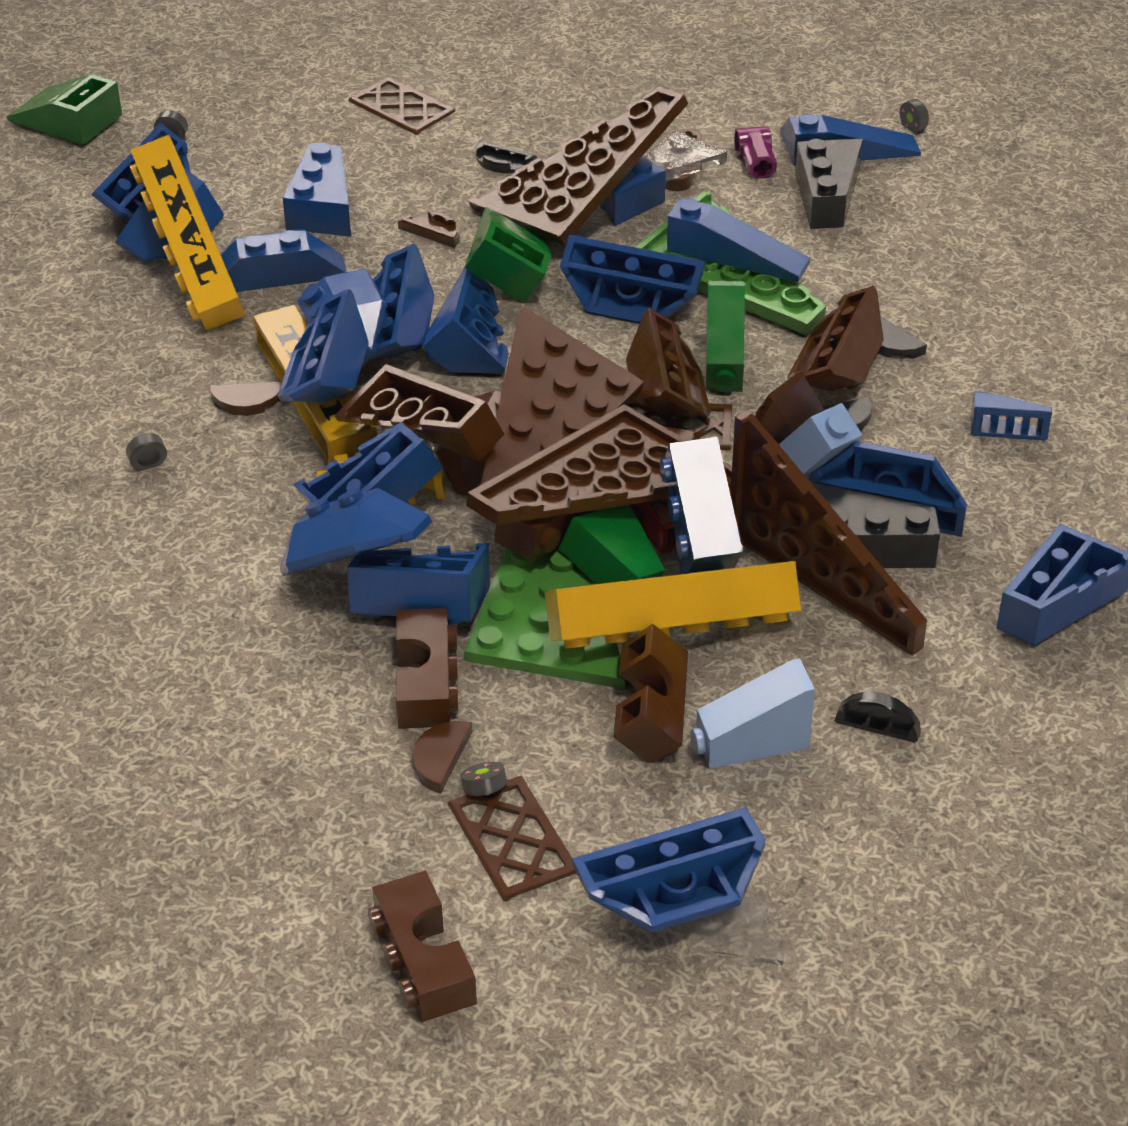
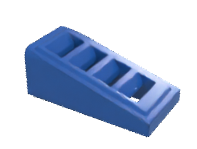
[970,391,1052,441]

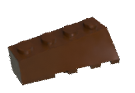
[335,364,505,461]

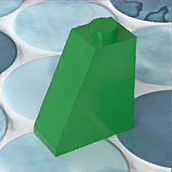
[706,281,745,392]
[559,505,665,584]

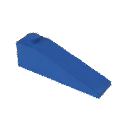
[780,114,921,166]
[667,198,810,282]
[423,268,509,374]

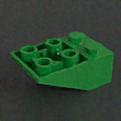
[7,74,122,145]
[464,207,551,303]

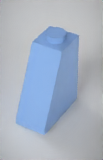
[779,403,863,480]
[690,659,815,769]

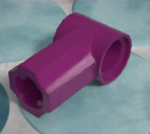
[734,126,777,179]

